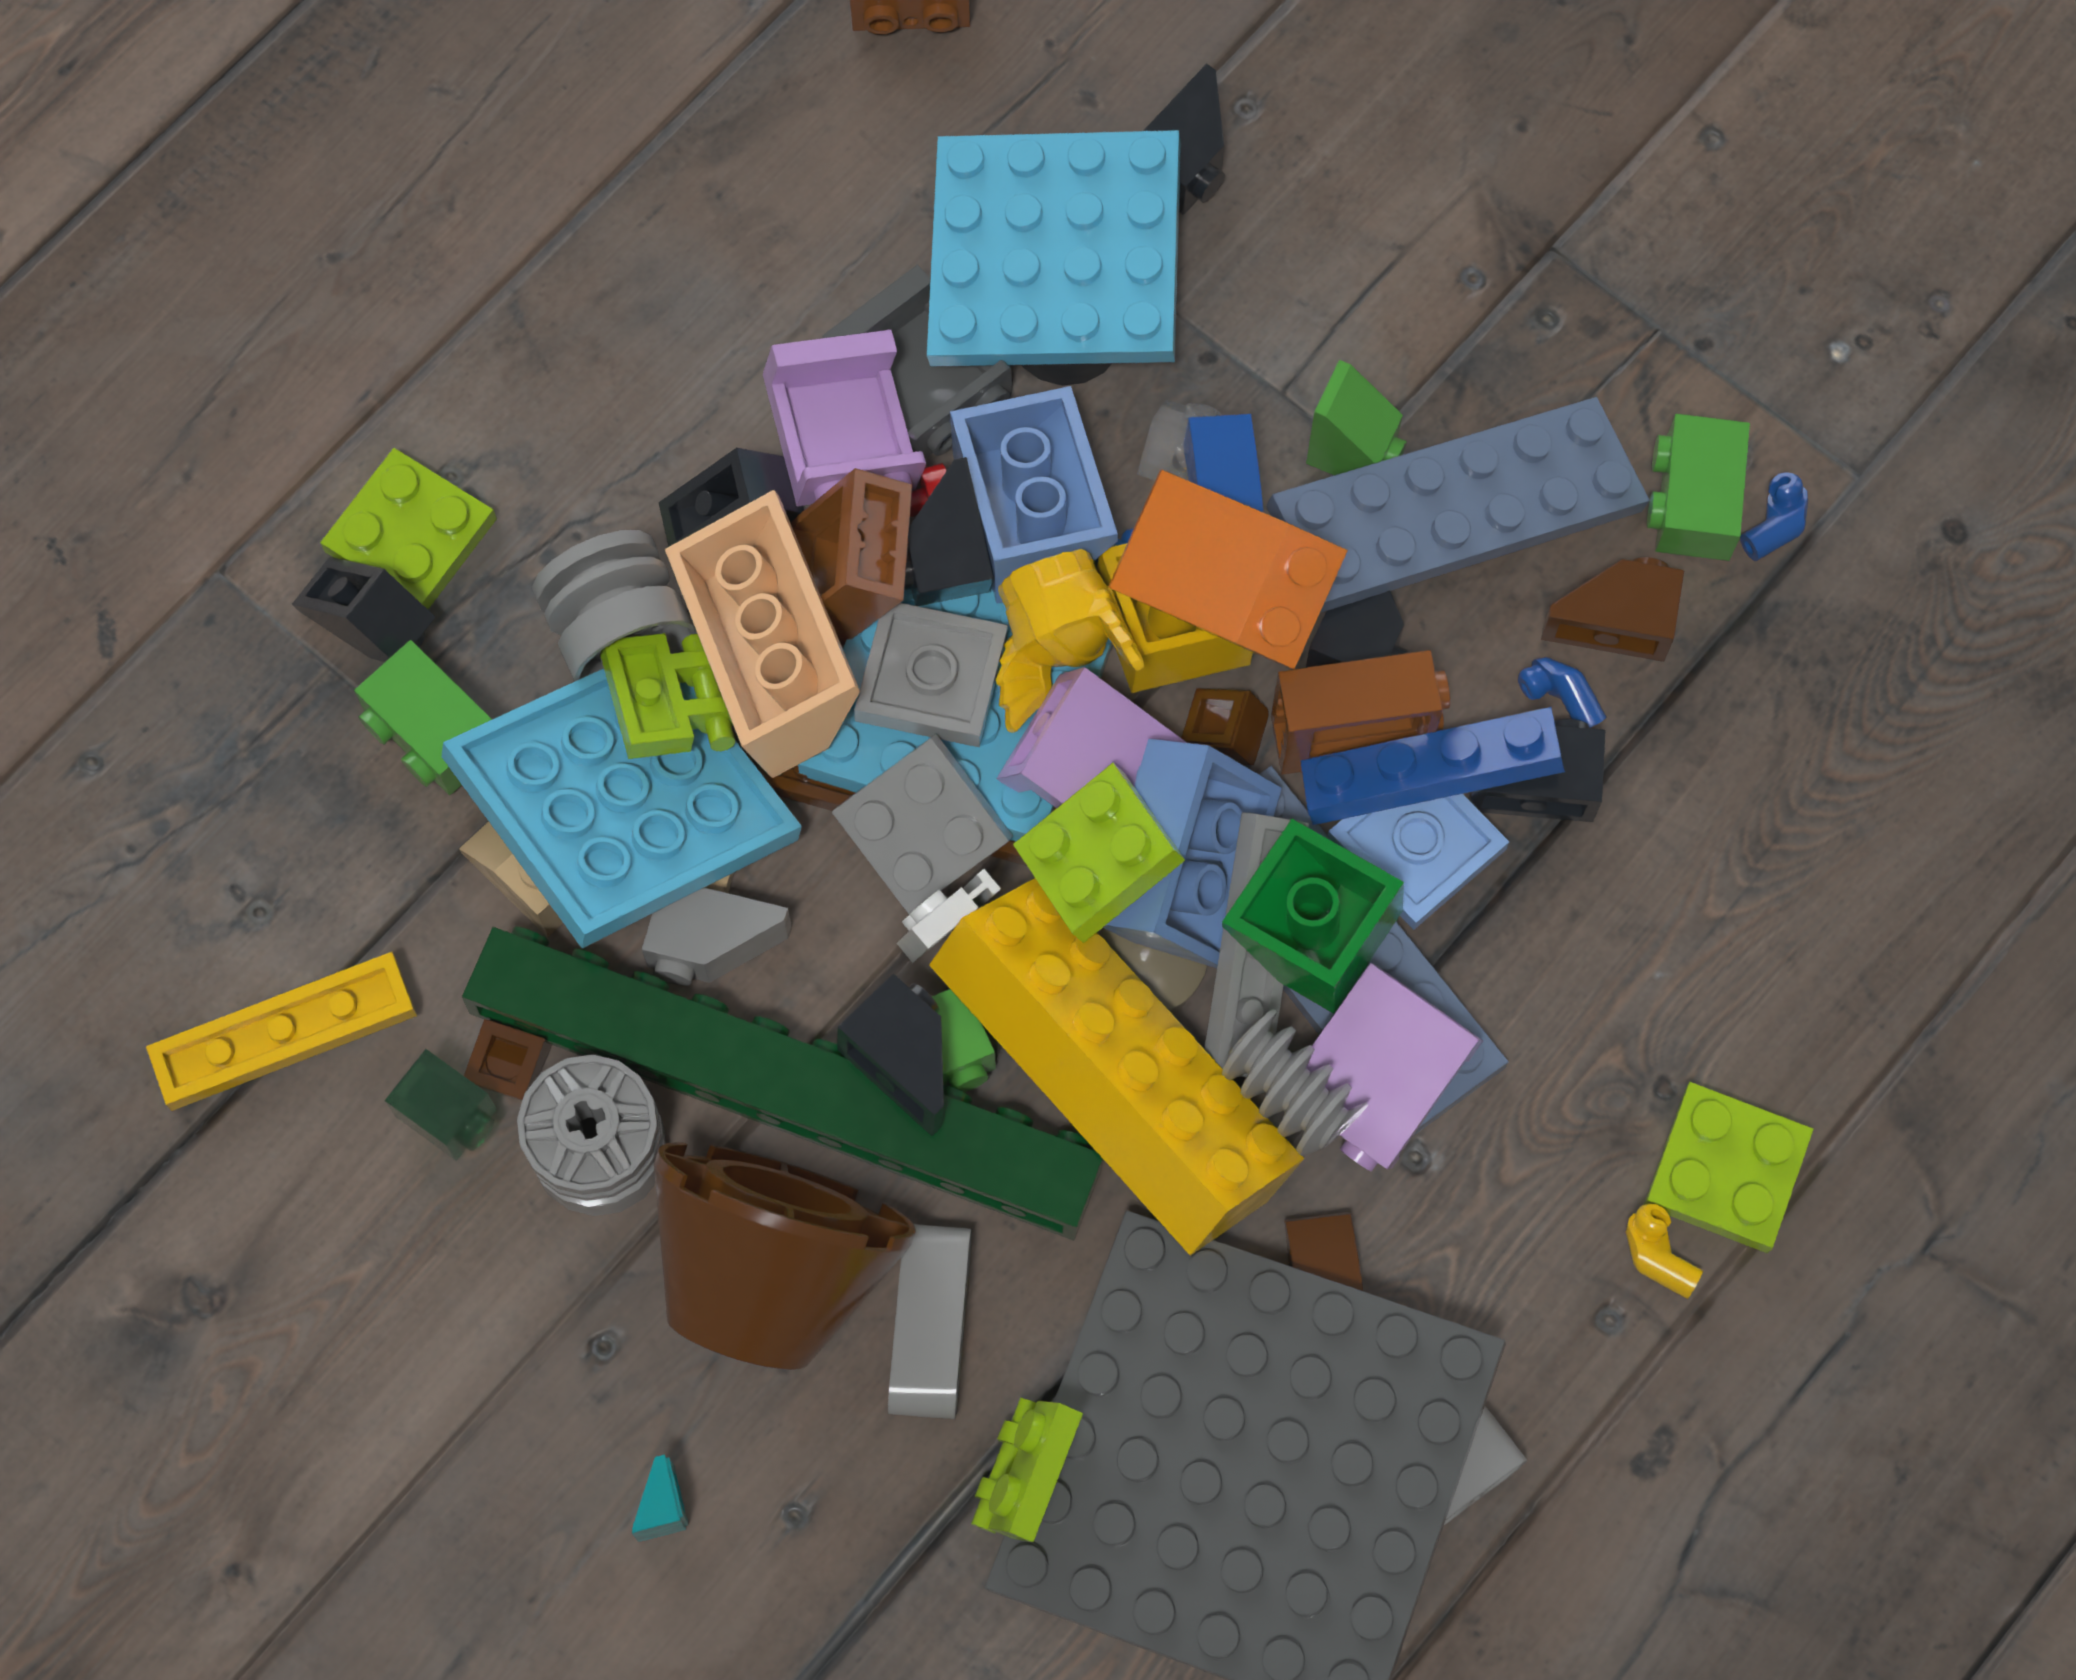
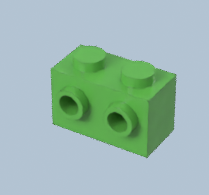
[1647,414,1750,561]
[354,640,492,796]

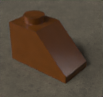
[1541,557,1684,662]

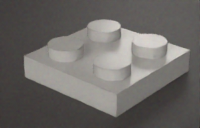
[854,603,1008,748]
[832,734,1013,914]

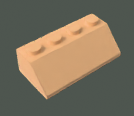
[665,490,860,778]

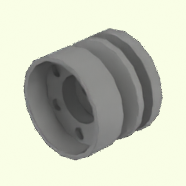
[532,530,696,682]
[517,1055,667,1216]

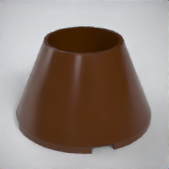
[654,1142,916,1370]

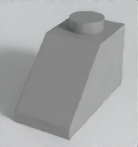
[642,888,792,985]

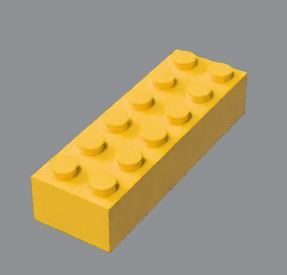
[929,878,1304,1256]

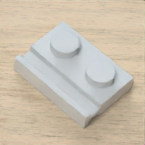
[897,869,1001,963]

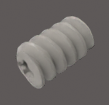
[1222,1009,1368,1156]

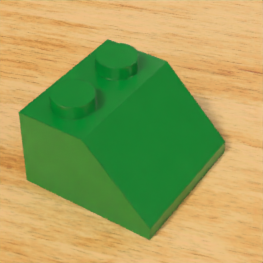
[1222,819,1404,1014]

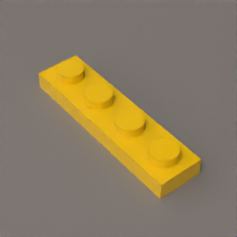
[146,952,417,1111]

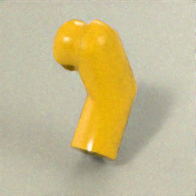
[1626,1203,1703,1300]

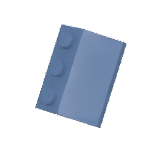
[950,386,1118,604]
[1103,739,1282,968]

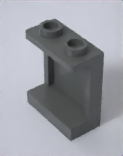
[822,264,1012,459]

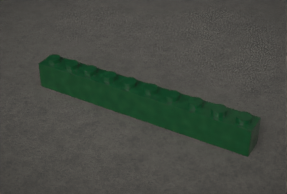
[462,926,1103,1241]

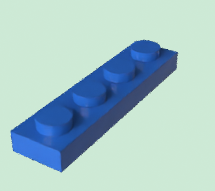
[1300,707,1565,825]

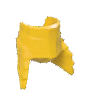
[995,549,1145,733]

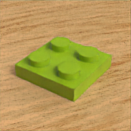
[320,448,497,609]
[1013,763,1185,943]
[1644,1082,1814,1254]

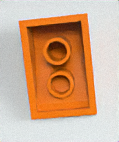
[1108,470,1348,669]

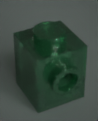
[384,1049,497,1161]

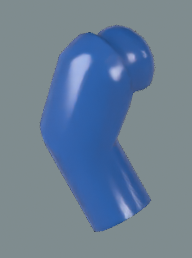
[1740,472,1808,561]
[1518,657,1607,728]

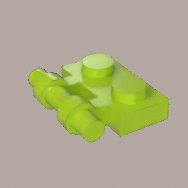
[600,633,735,759]
[971,1398,1083,1542]

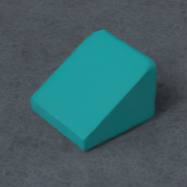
[632,1454,688,1542]

